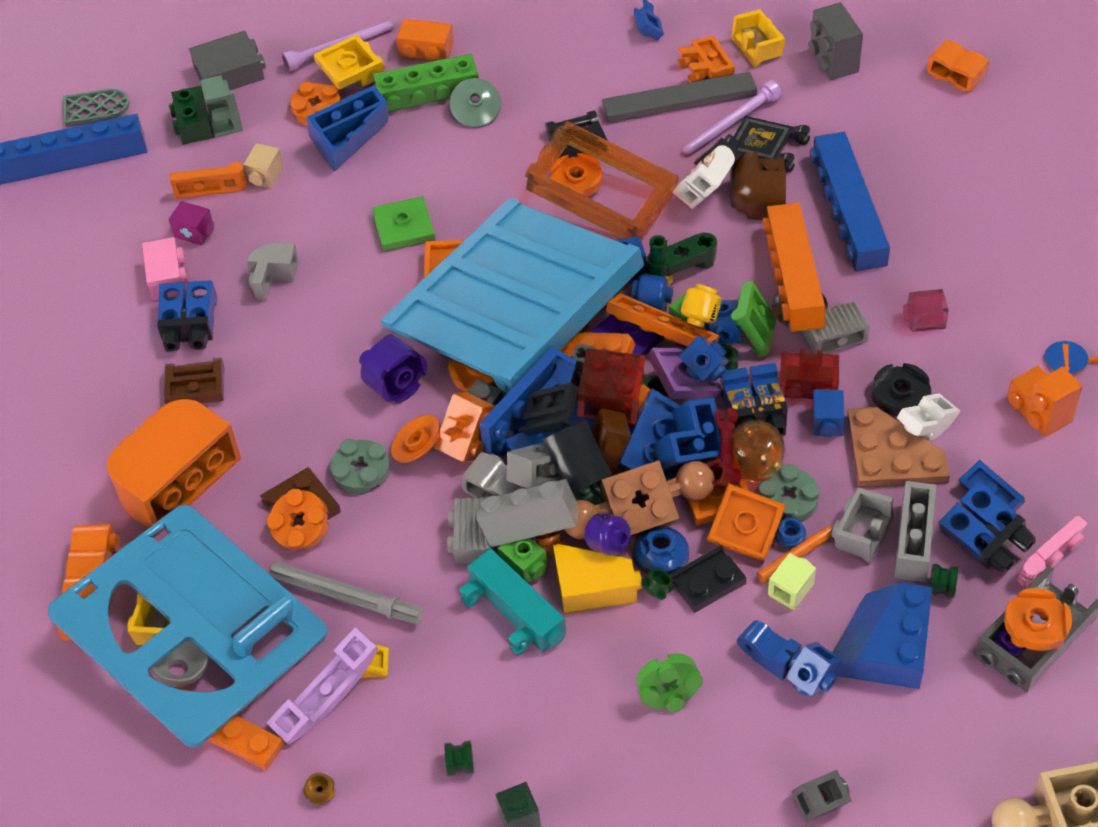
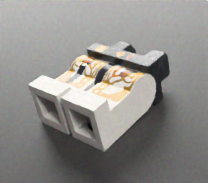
[672,134,741,209]

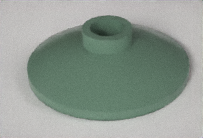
[450,78,501,128]

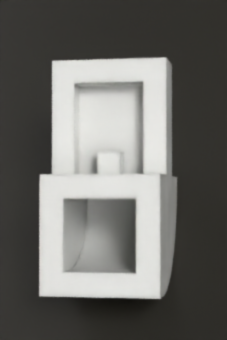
[897,393,960,441]

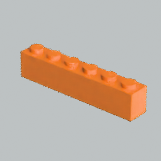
[763,202,825,332]

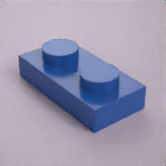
[958,459,1025,512]

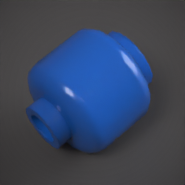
[632,274,673,311]

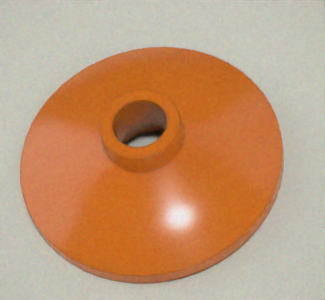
[391,415,441,463]

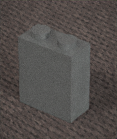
[189,30,266,90]

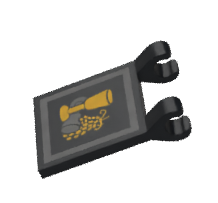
[733,116,810,172]

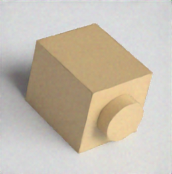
[243,143,284,188]

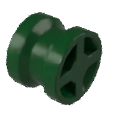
[929,564,958,598]
[444,740,474,776]

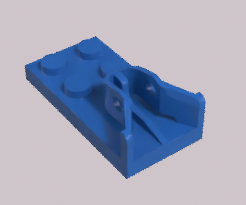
[480,346,579,457]

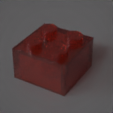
[577,348,646,424]

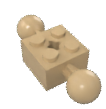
[992,762,1098,827]

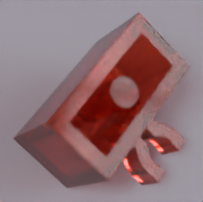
[779,349,839,399]

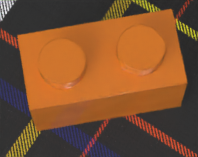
[396,19,454,61]

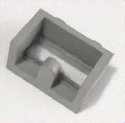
[832,487,894,564]

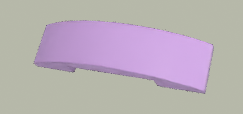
[266,627,378,745]

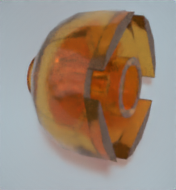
[732,420,786,482]

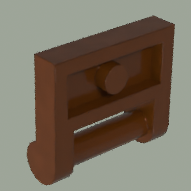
[165,357,224,404]

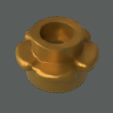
[303,773,336,805]

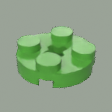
[636,653,703,712]

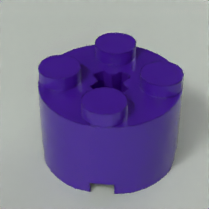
[359,334,427,403]

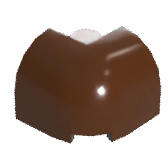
[730,151,786,220]

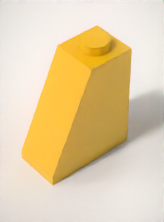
[553,544,642,613]

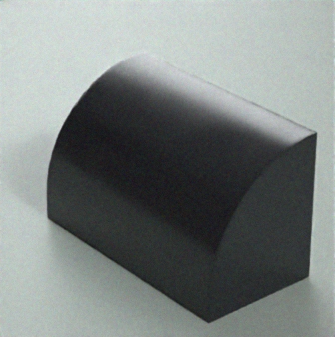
[543,419,612,493]

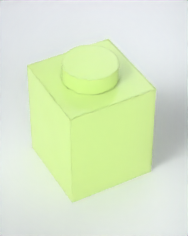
[768,553,816,610]

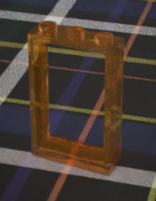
[525,121,679,242]

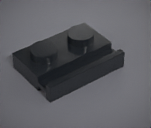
[520,383,579,436]
[670,546,747,613]

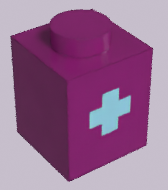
[168,201,214,245]

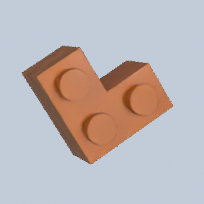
[1007,365,1083,437]

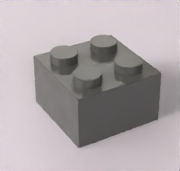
[808,2,863,80]

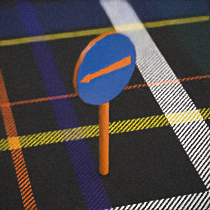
[1044,341,1098,376]

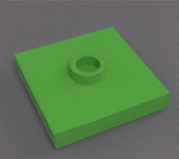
[372,196,435,252]

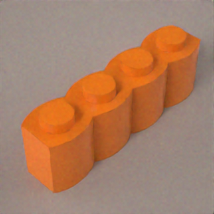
[56,524,120,641]

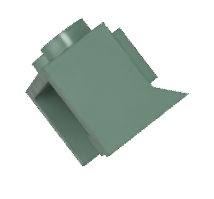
[200,75,243,137]

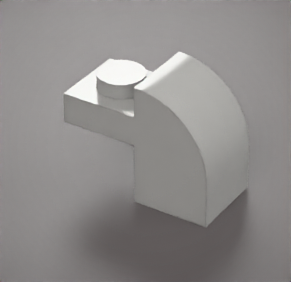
[247,242,299,301]

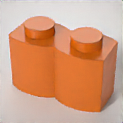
[927,40,989,92]

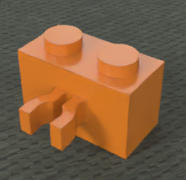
[434,392,495,462]

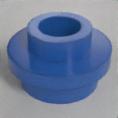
[775,518,806,548]

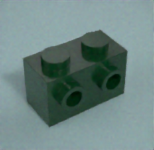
[169,86,213,145]

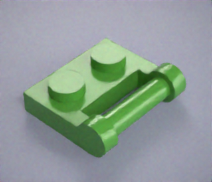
[731,281,776,358]

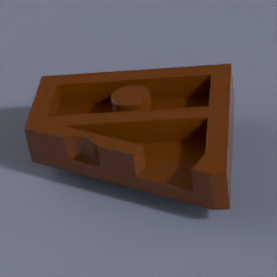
[260,467,341,522]

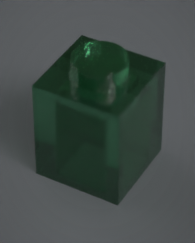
[495,782,541,827]

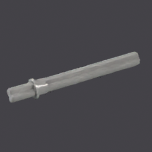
[269,562,424,625]

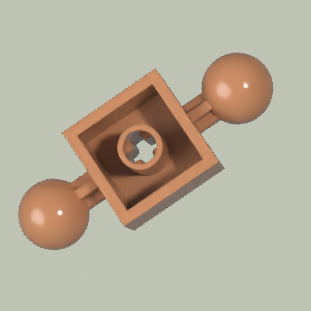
[564,460,714,539]

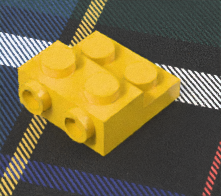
[314,34,385,90]

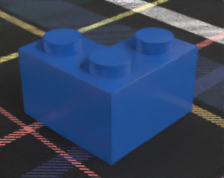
[653,397,721,472]

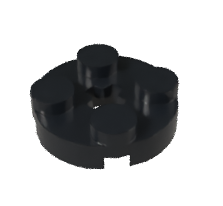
[872,363,932,416]

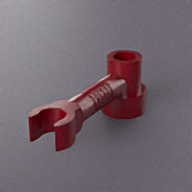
[708,407,741,486]

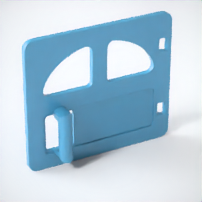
[48,505,327,748]

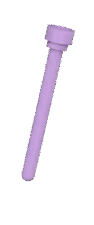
[282,21,394,72]
[683,80,782,155]

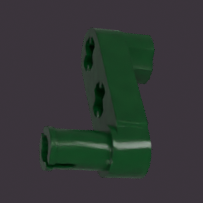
[646,232,717,277]

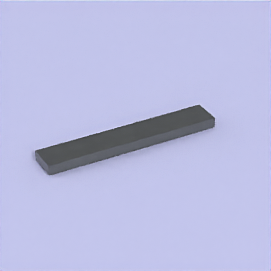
[602,72,757,123]

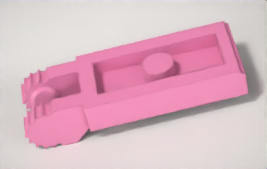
[1017,516,1087,588]

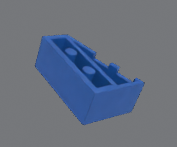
[307,85,388,171]

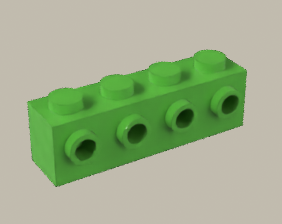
[373,53,479,112]

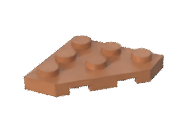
[847,407,950,488]

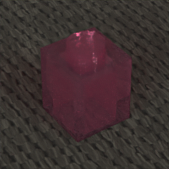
[903,289,949,332]

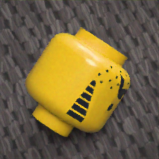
[681,283,722,328]

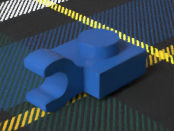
[634,0,664,41]

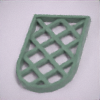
[63,89,130,126]

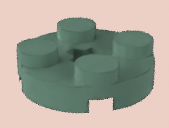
[330,439,390,495]
[759,464,820,522]

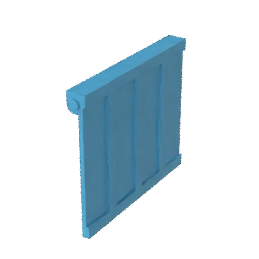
[380,198,644,393]

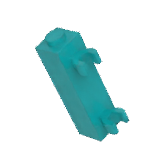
[459,548,566,655]

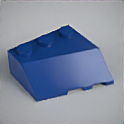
[833,582,932,689]

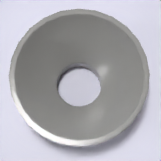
[151,641,208,687]

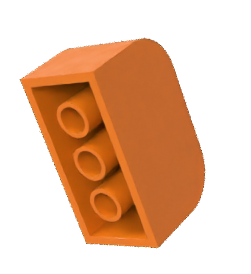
[107,399,242,536]

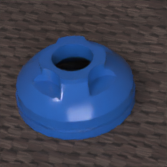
[633,526,689,575]

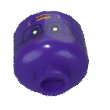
[584,513,631,556]

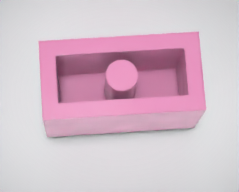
[142,237,188,300]

